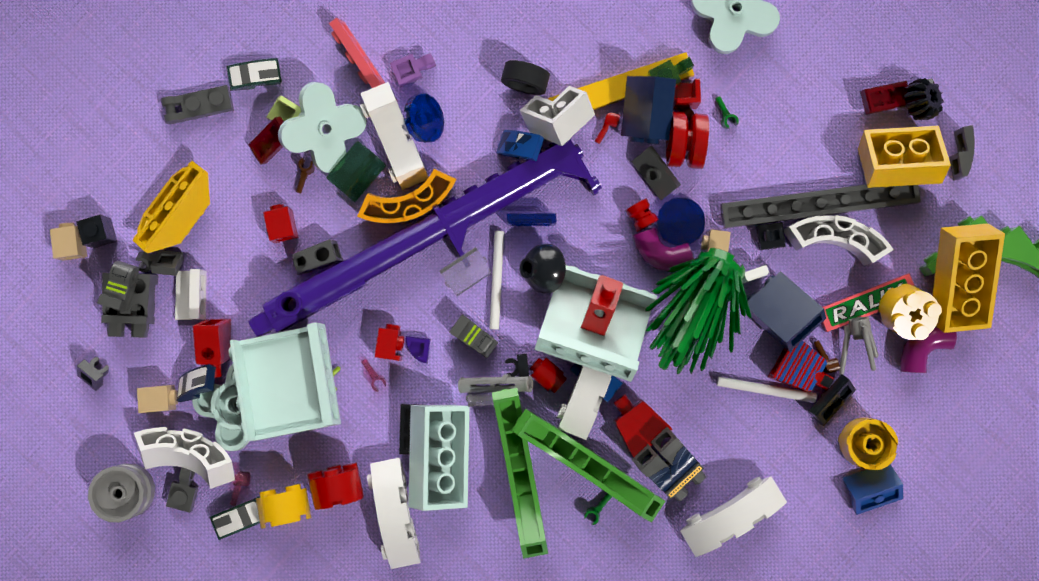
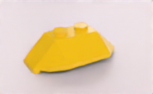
[133,161,210,253]

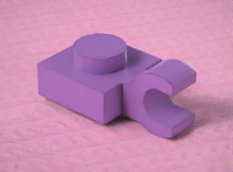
[390,53,436,87]

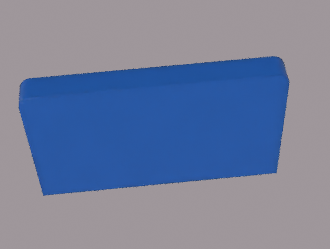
[843,464,903,515]

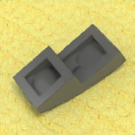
[949,125,975,181]

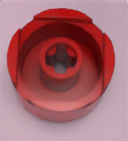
[307,462,364,510]

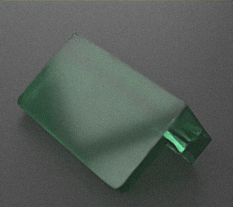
[326,141,386,202]

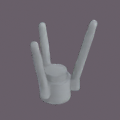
[839,317,878,375]

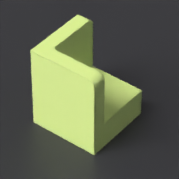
[266,96,301,121]

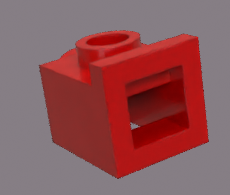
[375,324,404,361]

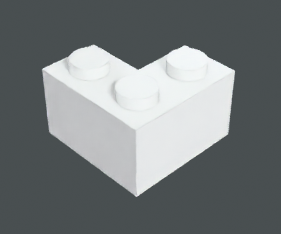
[519,86,595,146]

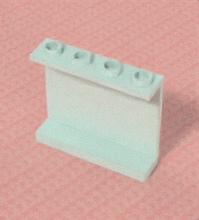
[534,265,657,382]

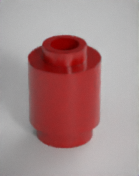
[530,357,567,393]

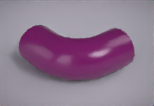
[632,228,694,272]
[900,326,957,373]

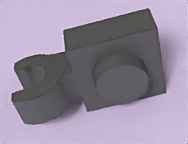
[136,250,184,276]
[166,468,199,513]

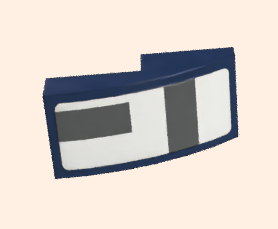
[177,364,216,402]

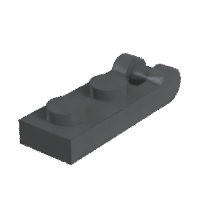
[161,85,234,124]

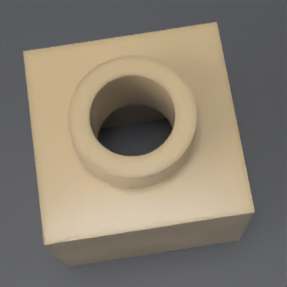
[701,229,731,252]

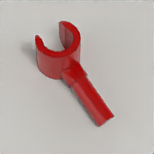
[595,112,620,144]

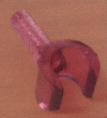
[361,359,386,392]
[230,471,250,506]

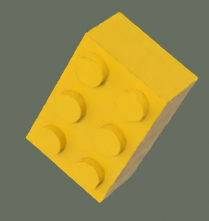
[858,126,951,188]

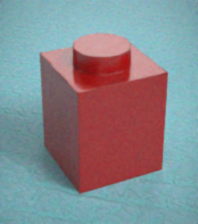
[263,204,299,243]

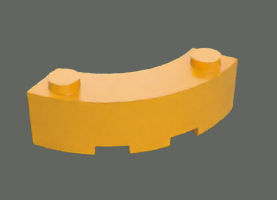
[357,169,457,223]

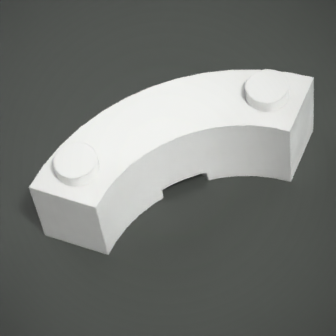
[360,82,429,190]
[784,215,894,266]
[557,366,612,440]
[134,427,235,489]
[367,458,421,569]
[680,476,787,557]

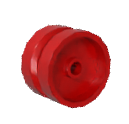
[666,112,709,169]

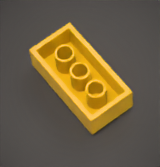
[932,223,1005,333]

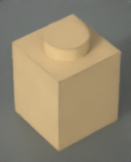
[50,223,87,261]
[137,385,178,413]

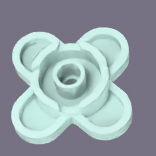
[691,0,780,54]
[278,82,367,173]
[192,364,249,451]

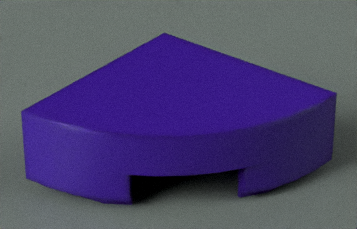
[405,336,431,364]

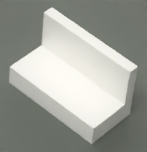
[175,269,207,320]

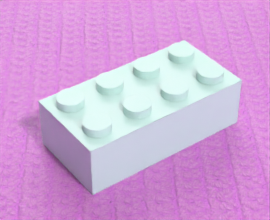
[408,405,470,511]

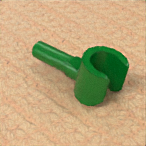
[715,96,739,129]
[584,493,612,525]

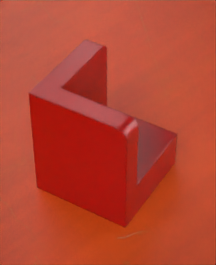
[673,78,701,110]

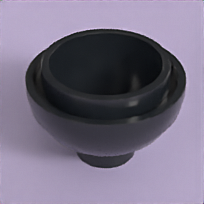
[520,244,566,293]

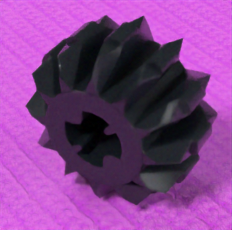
[903,78,944,121]

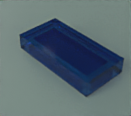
[507,213,557,226]

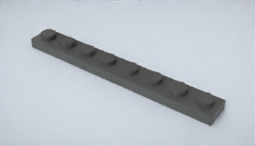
[720,184,921,229]

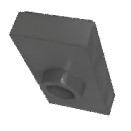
[631,146,681,200]

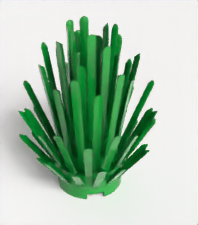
[645,248,751,374]

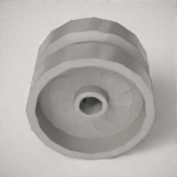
[88,463,155,523]

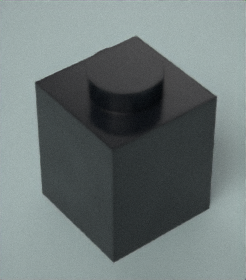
[76,215,117,248]

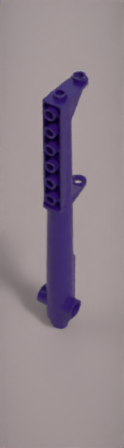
[248,139,602,337]

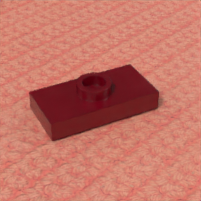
[860,81,908,115]
[248,116,284,165]

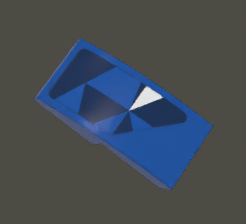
[496,130,544,161]

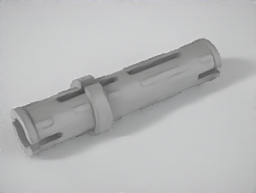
[458,374,533,393]

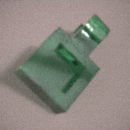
[648,57,694,85]

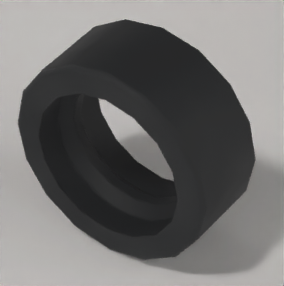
[501,60,550,95]

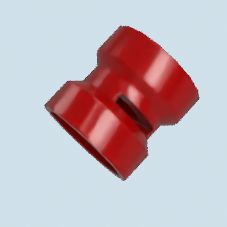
[625,198,659,232]

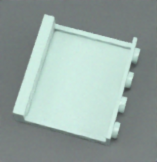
[229,322,341,442]

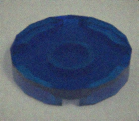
[404,94,444,143]
[656,198,705,246]

